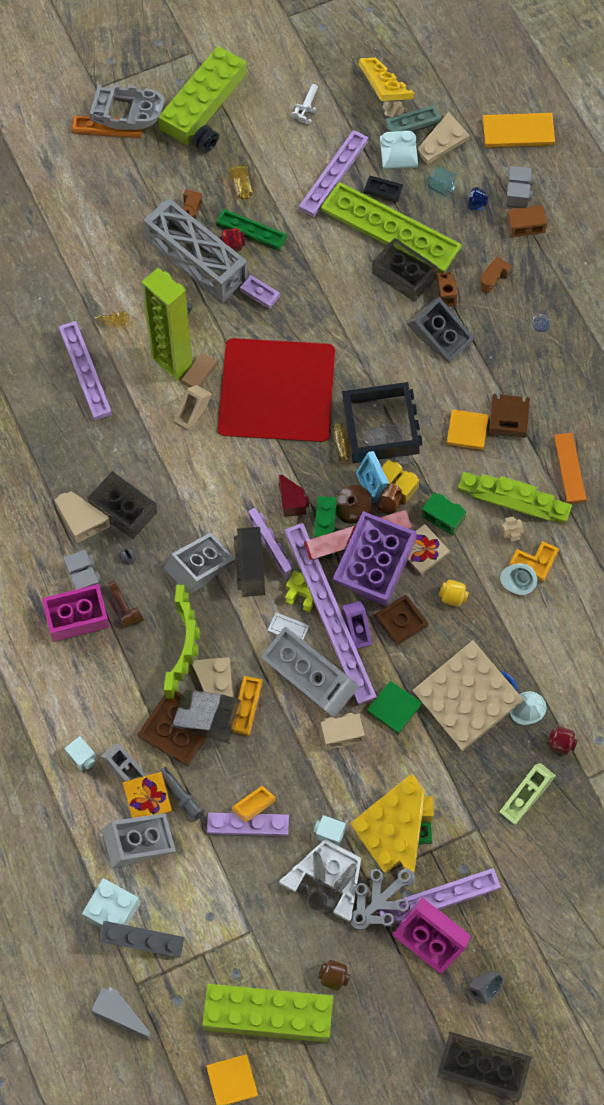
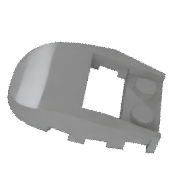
[90,85,164,130]

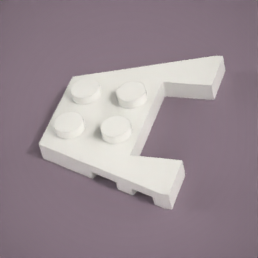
[279,839,361,922]

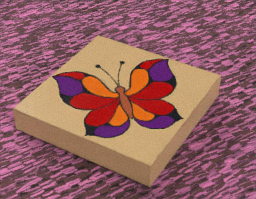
[407,524,450,576]

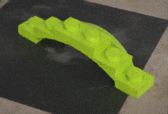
[457,472,572,524]
[164,585,200,699]

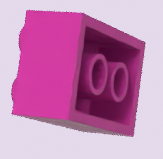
[42,584,110,642]

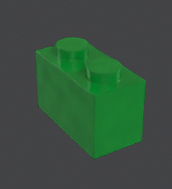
[421,492,466,536]

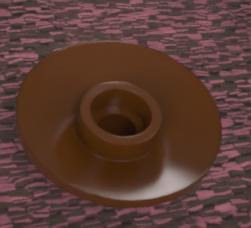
[336,485,372,522]

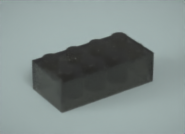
[437,1032,532,1103]

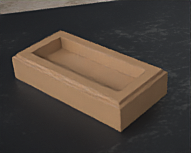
[182,352,217,387]

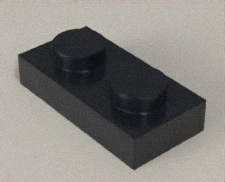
[364,175,403,202]

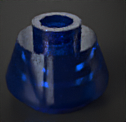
[468,187,489,211]

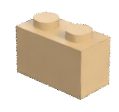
[320,713,365,750]

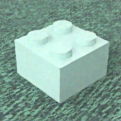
[82,878,140,929]

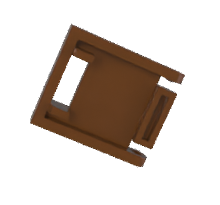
[489,394,530,438]

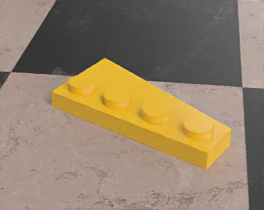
[359,58,415,102]

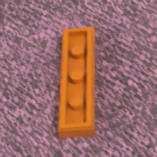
[72,115,143,138]
[554,432,586,504]

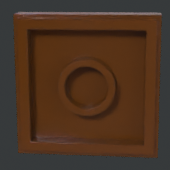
[374,595,429,647]

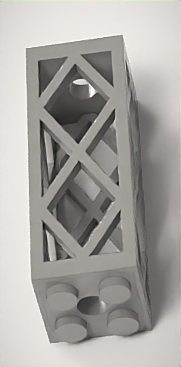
[143,198,248,303]

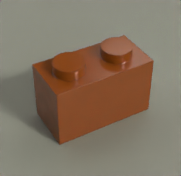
[506,205,547,238]

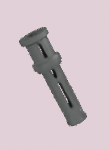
[159,767,205,822]

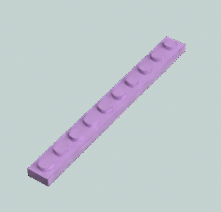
[285,523,377,705]

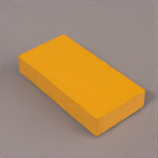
[232,786,276,823]

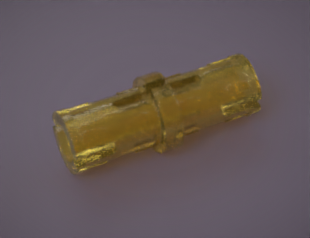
[332,423,350,461]

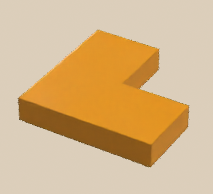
[509,541,559,583]

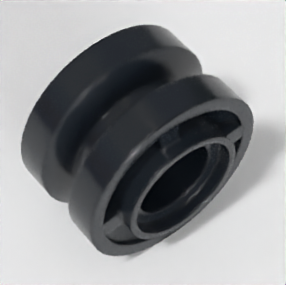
[192,125,219,153]

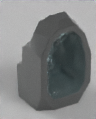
[468,970,504,1004]

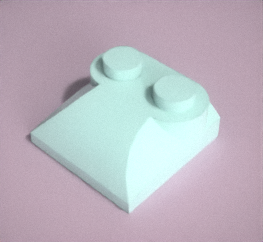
[380,131,418,170]

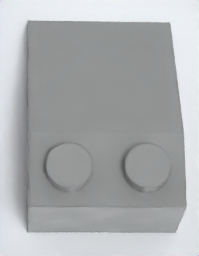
[164,532,235,595]
[102,813,176,868]

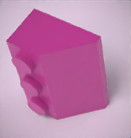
[393,897,471,974]

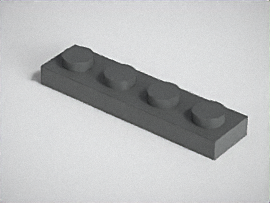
[99,921,185,958]

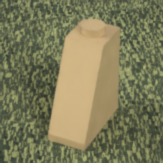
[54,491,111,543]

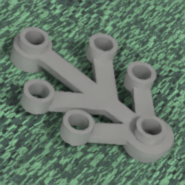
[350,869,415,930]

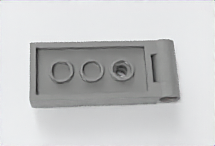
[261,627,359,717]

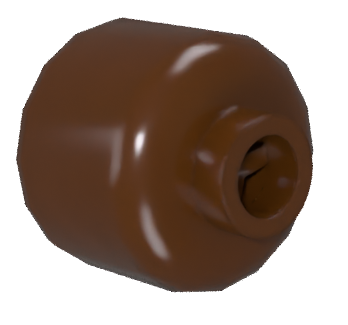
[318,960,350,991]

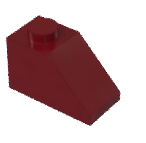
[279,475,309,517]

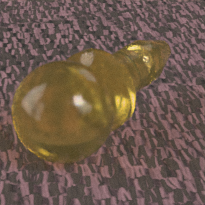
[95,311,130,325]

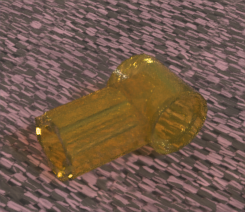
[229,164,252,200]

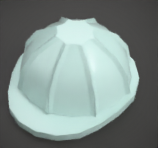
[500,563,537,595]
[510,691,547,725]

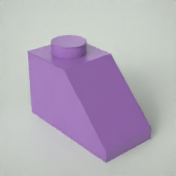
[342,601,372,649]

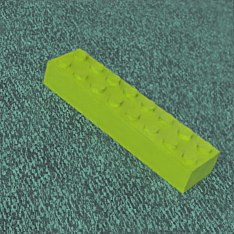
[141,268,193,381]

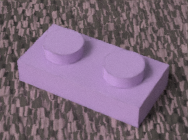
[240,275,280,309]

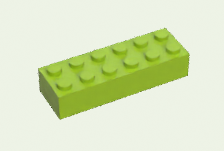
[158,46,247,145]
[203,984,333,1043]

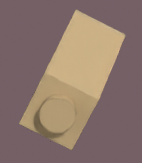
[173,385,212,430]

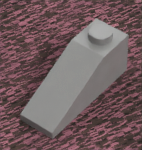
[100,743,146,782]
[91,987,151,1041]

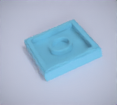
[356,451,389,503]

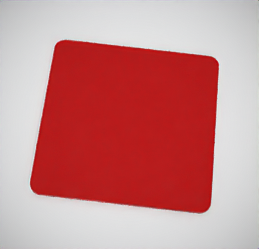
[218,338,335,442]

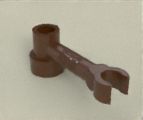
[108,580,144,627]

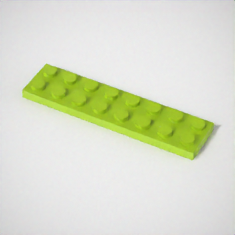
[321,182,462,273]

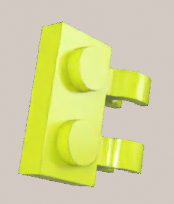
[285,570,314,613]

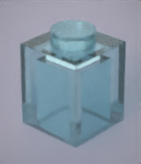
[428,165,456,197]

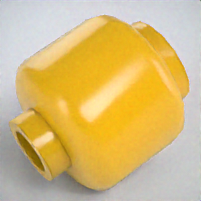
[439,580,469,607]

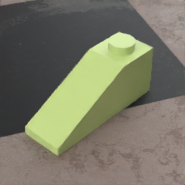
[500,763,556,825]

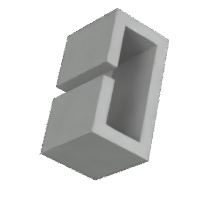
[506,166,534,208]
[63,550,102,590]

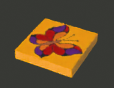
[122,771,172,818]

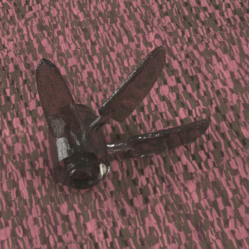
[283,851,357,914]

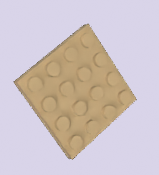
[413,640,524,751]

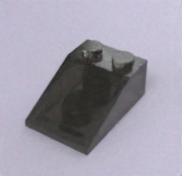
[172,690,241,744]

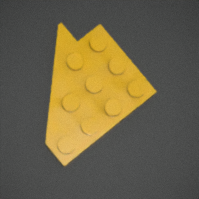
[350,774,425,873]

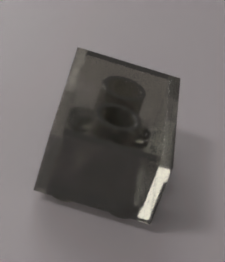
[372,237,438,302]
[88,471,157,540]
[234,527,265,597]

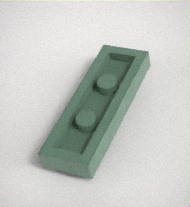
[385,105,441,132]

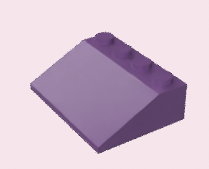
[333,511,417,607]

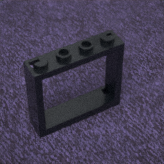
[342,382,423,463]

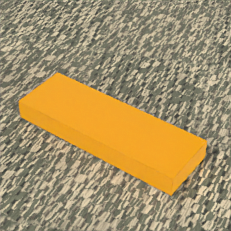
[230,676,263,736]

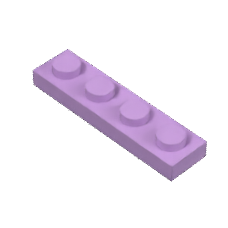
[248,508,293,580]
[207,813,289,837]

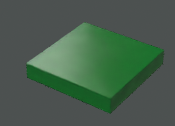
[367,680,422,735]

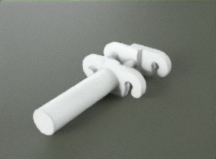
[291,84,318,125]

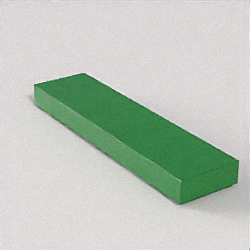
[216,208,288,251]

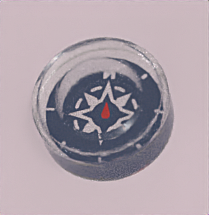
[532,313,551,332]

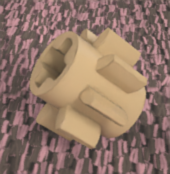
[382,100,405,117]
[501,516,524,541]

